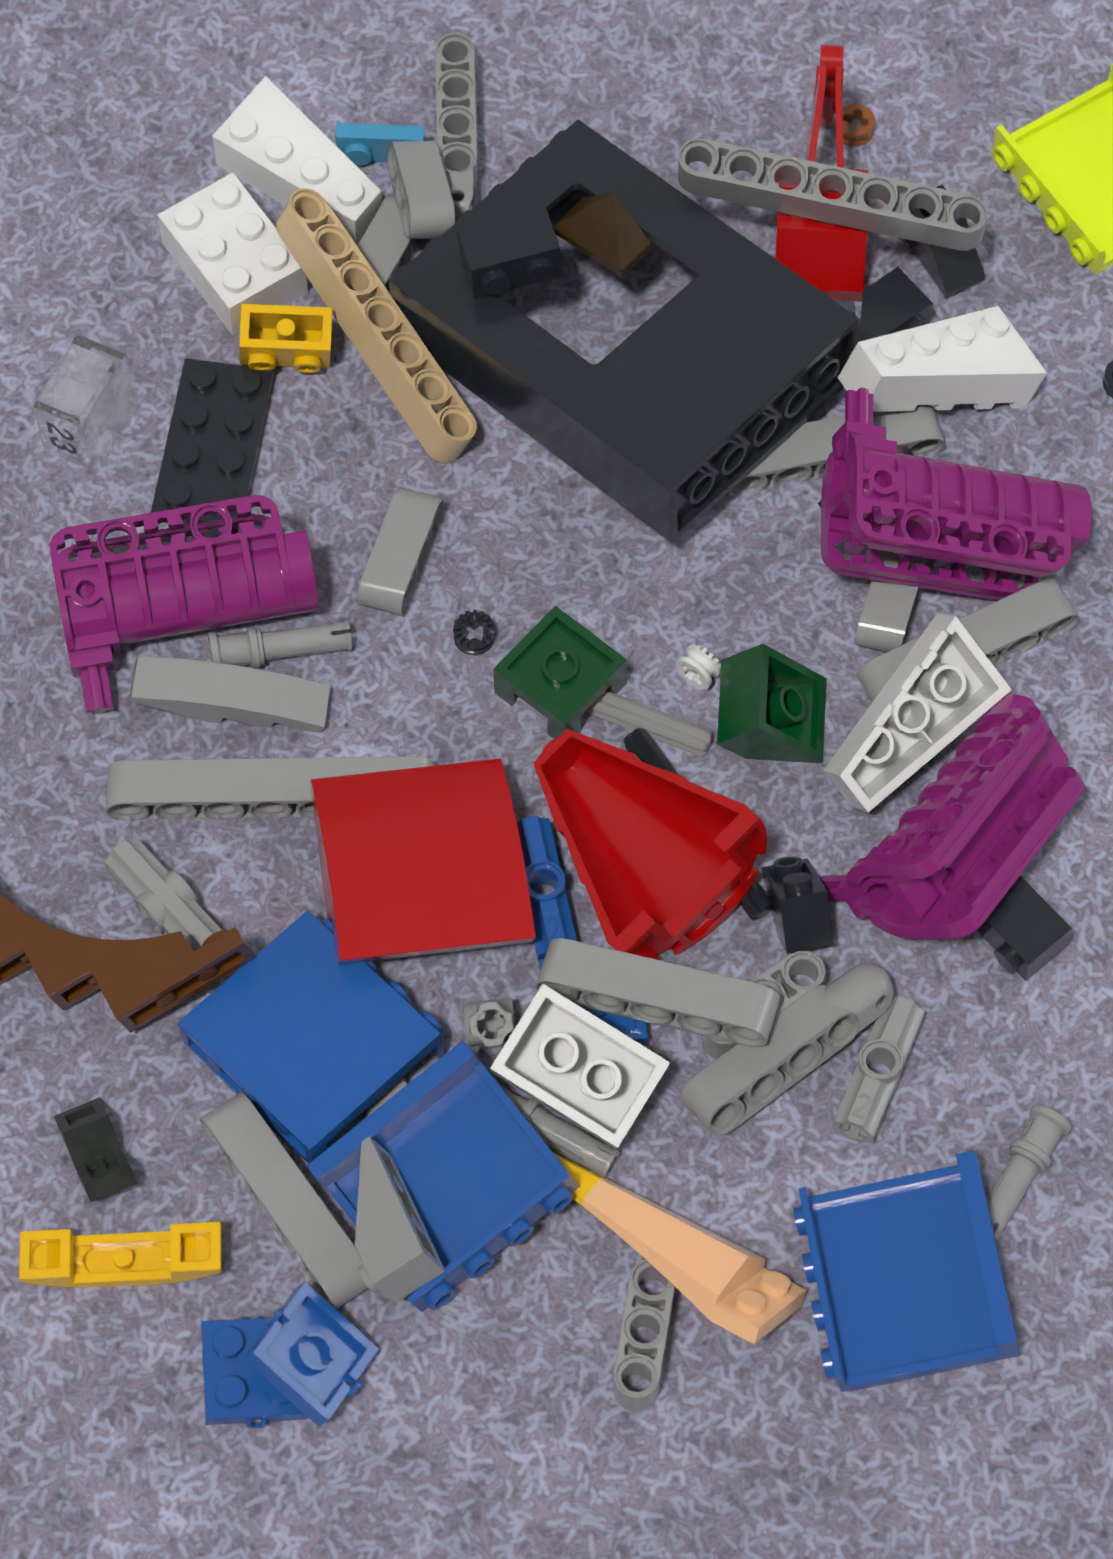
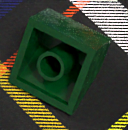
[717,644,827,763]

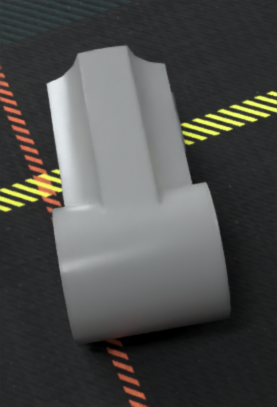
[463,998,515,1047]

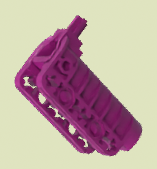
[821,388,1092,601]
[50,495,319,714]
[820,694,1085,939]

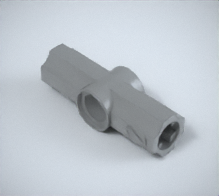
[104,837,222,950]
[833,995,925,1143]

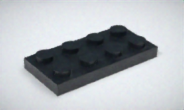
[151,358,275,532]

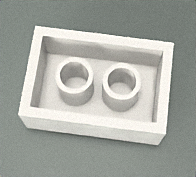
[157,172,308,336]
[489,984,670,1149]

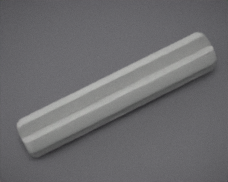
[585,690,713,756]

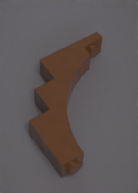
[0,891,256,1033]

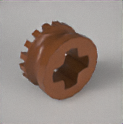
[835,104,875,147]

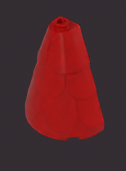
[533,729,767,960]

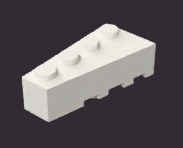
[212,76,382,246]
[838,306,1047,412]
[823,613,1012,812]

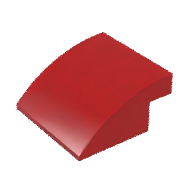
[310,758,536,965]

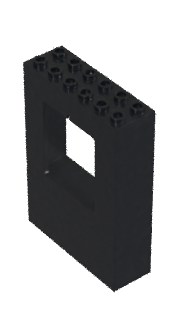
[388,119,859,543]

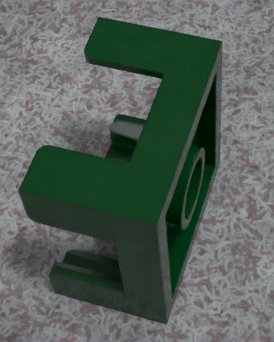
[493,605,627,739]

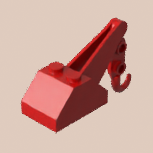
[774,45,869,302]

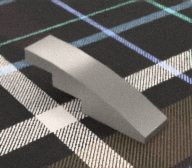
[129,656,331,733]

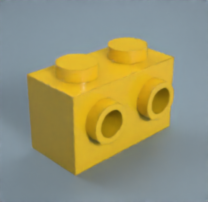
[239,304,332,373]

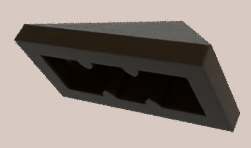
[553,192,651,277]

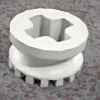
[675,644,721,690]

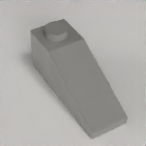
[355,1136,445,1303]

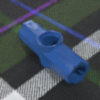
[517,816,577,962]

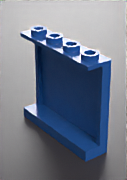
[178,910,445,1164]
[307,1040,580,1312]
[793,1150,1021,1392]

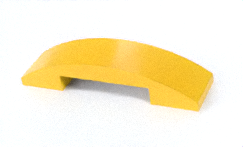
[19,1222,222,1288]

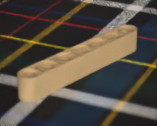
[276,188,477,463]

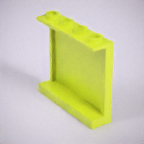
[992,63,1113,275]

